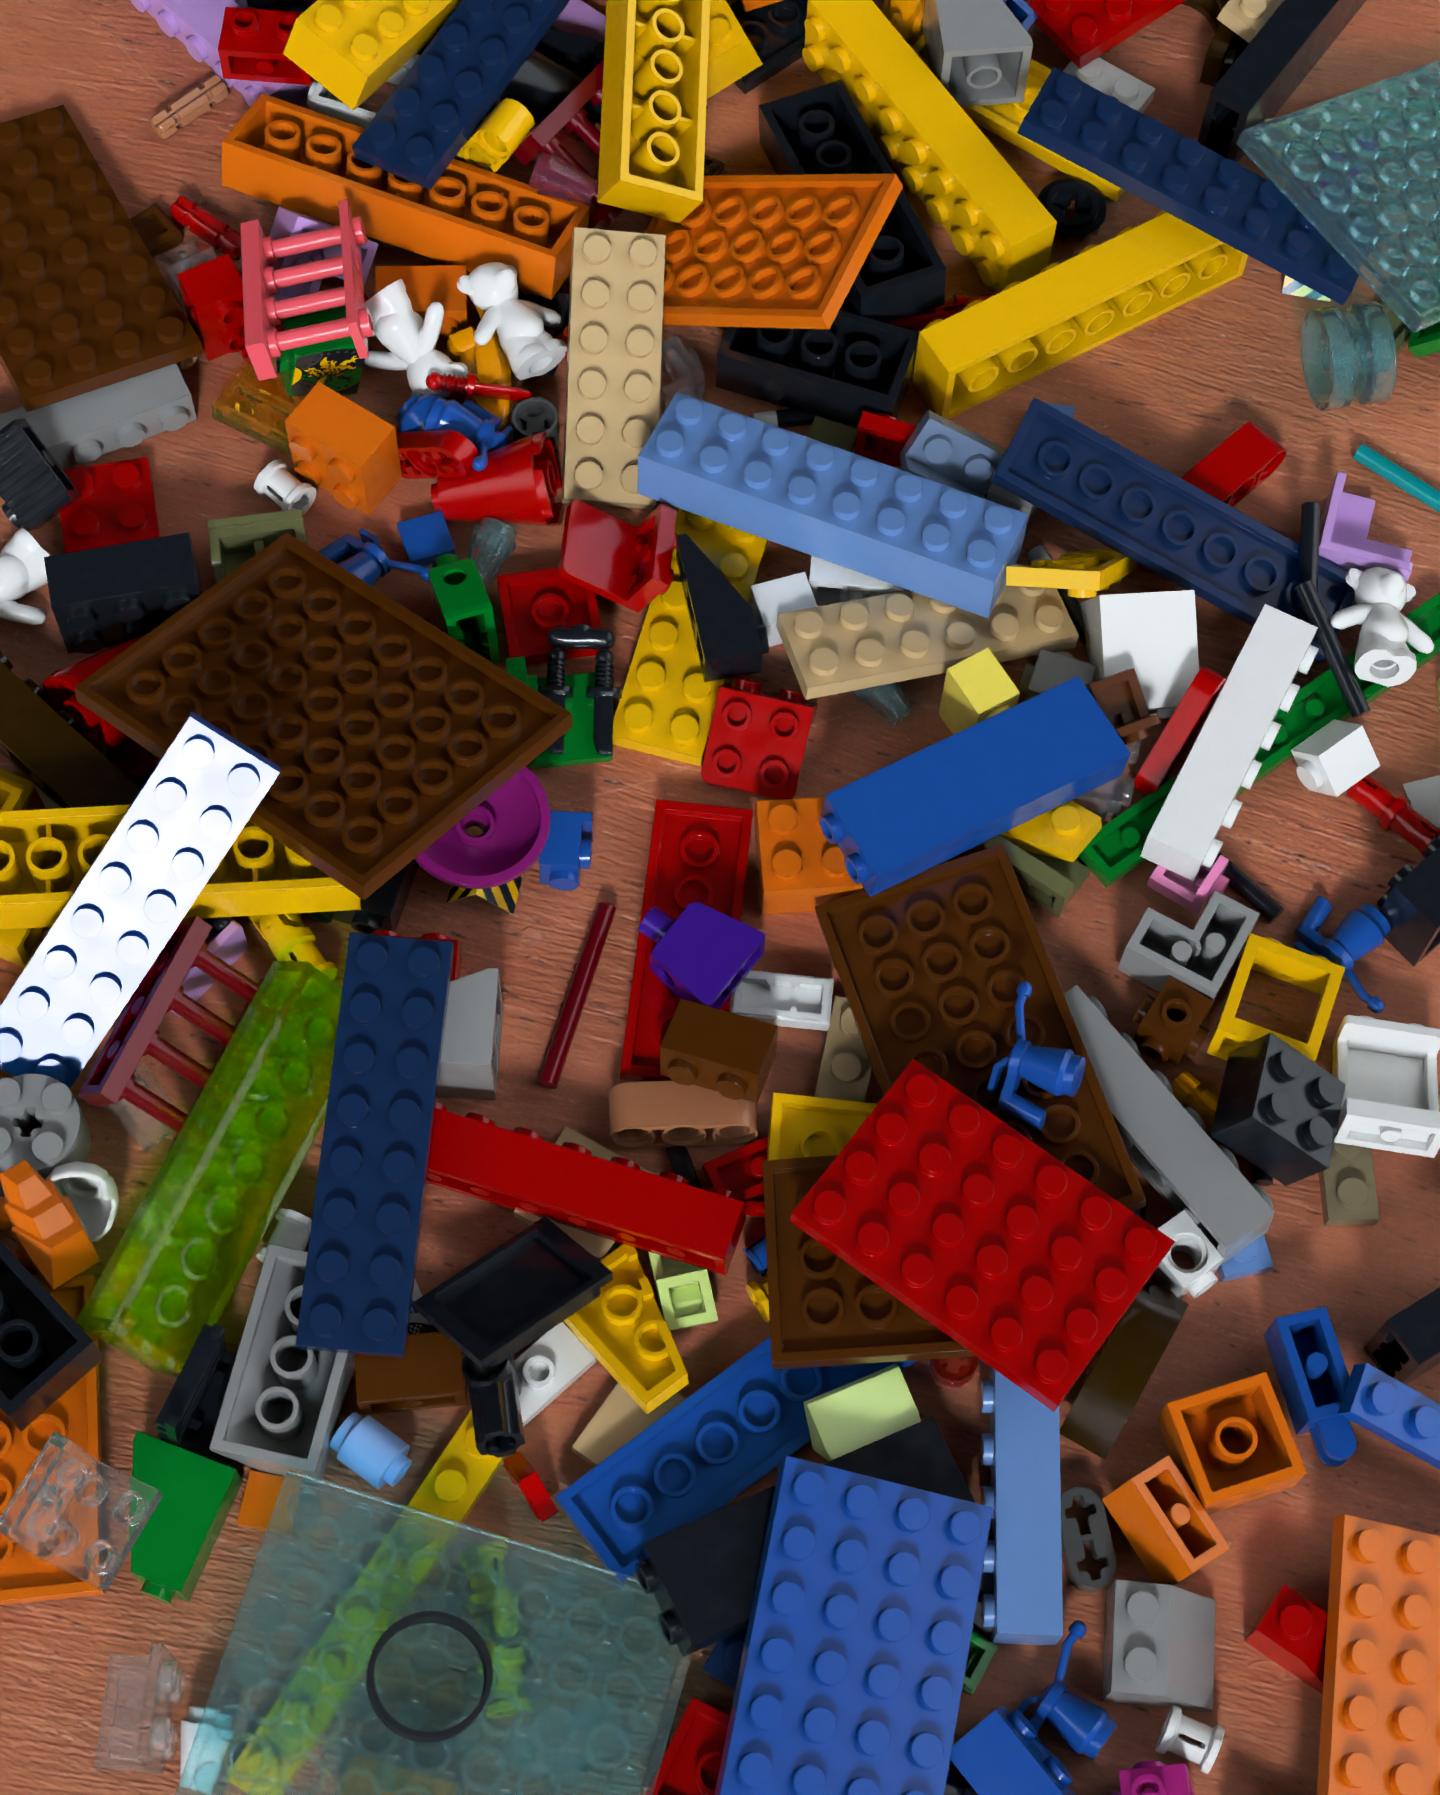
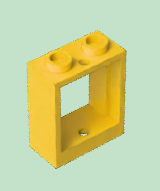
[1206,933,1346,1063]

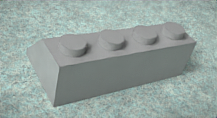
[210,1244,355,1486]

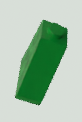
[131,1431,243,1604]

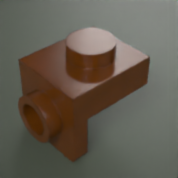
[1085,668,1161,745]

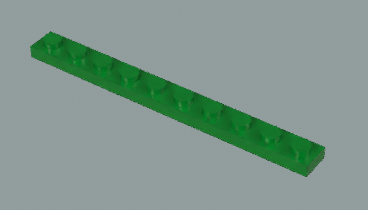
[1079,592,1440,888]

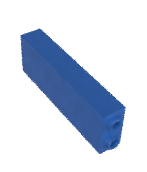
[819,676,1131,897]

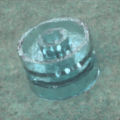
[1301,301,1397,411]

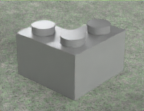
[1117,891,1260,1001]

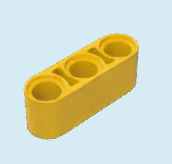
[454,98,535,173]

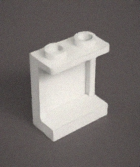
[1332,1015,1440,1158]

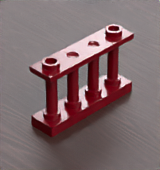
[513,59,708,228]
[78,916,292,1157]

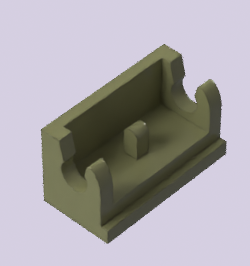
[207,509,308,583]

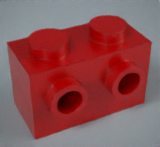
[218,7,313,85]
[177,253,245,362]

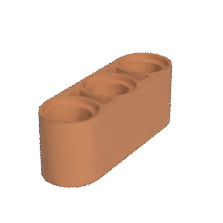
[609,1081,758,1148]

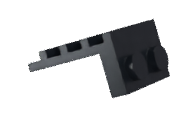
[155,1323,236,1467]

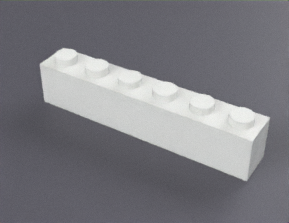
[1140,604,1319,881]

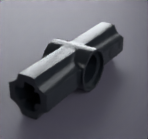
[461,1354,525,1458]

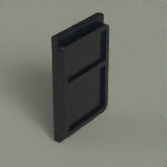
[414,1216,613,1369]

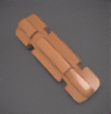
[149,75,229,140]

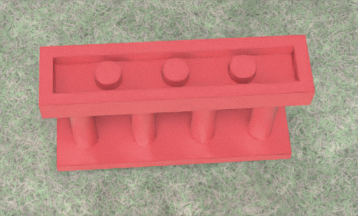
[240,199,374,381]

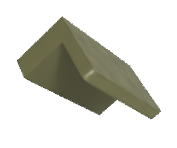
[981,835,1090,917]

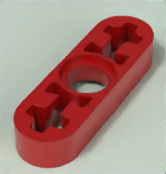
[396,430,479,479]
[1132,666,1226,795]

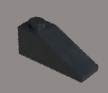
[676,533,769,682]

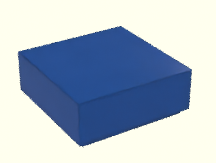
[397,511,456,567]

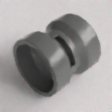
[512,397,559,452]

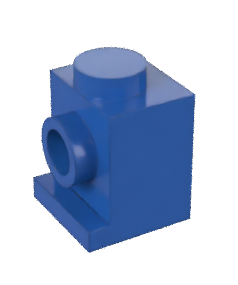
[539,811,593,891]

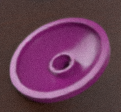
[415,766,550,889]

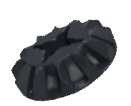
[1037,178,1107,242]

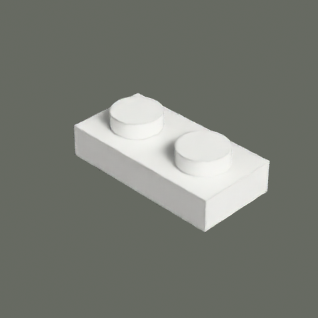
[1063,57,1155,113]

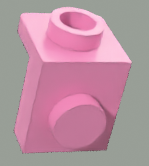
[1147,855,1230,915]

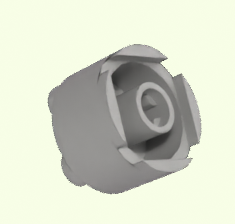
[0,1074,91,1180]

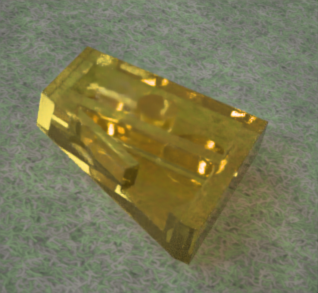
[212,363,302,456]

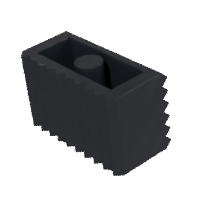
[0,418,82,531]

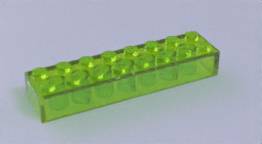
[76,961,342,1377]

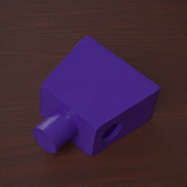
[638,901,765,1009]

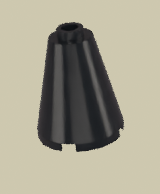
[487,49,602,131]

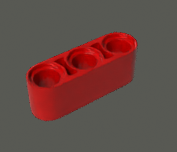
[1181,420,1287,507]

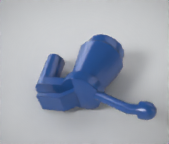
[424,397,513,471]
[318,528,431,586]
[1294,896,1391,1013]
[987,981,1086,1131]
[1017,1620,1118,1760]

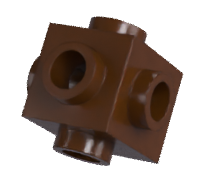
[1133,976,1214,1067]

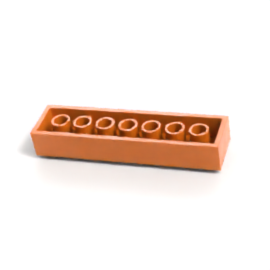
[221,93,591,300]

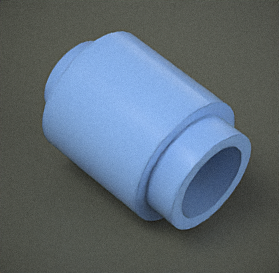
[330,1412,412,1490]

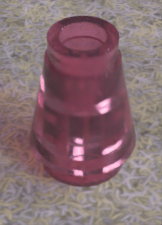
[528,151,598,206]

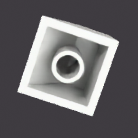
[1080,590,1199,719]

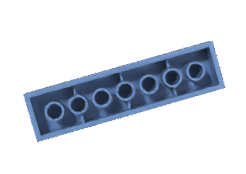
[638,392,1028,618]

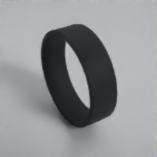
[366,1611,493,1743]

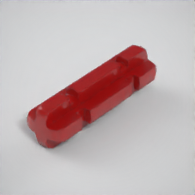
[170,196,241,260]

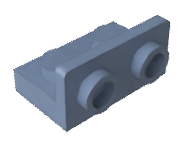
[899,410,1006,499]

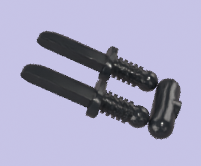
[538,624,622,755]

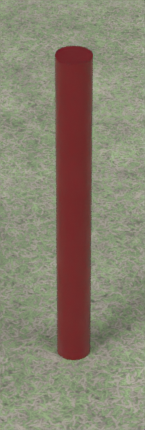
[538,902,616,1089]

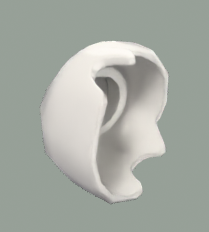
[45,1161,120,1243]

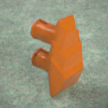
[0,1160,101,1291]

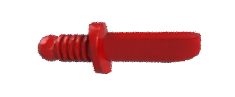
[425,372,533,402]

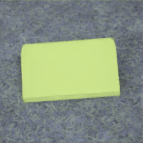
[803,1364,921,1461]

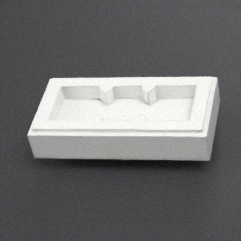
[730,970,834,1031]
[514,1322,596,1427]

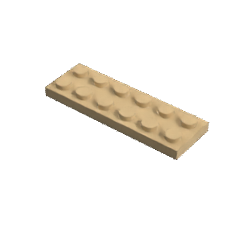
[562,227,666,510]
[776,584,1079,700]

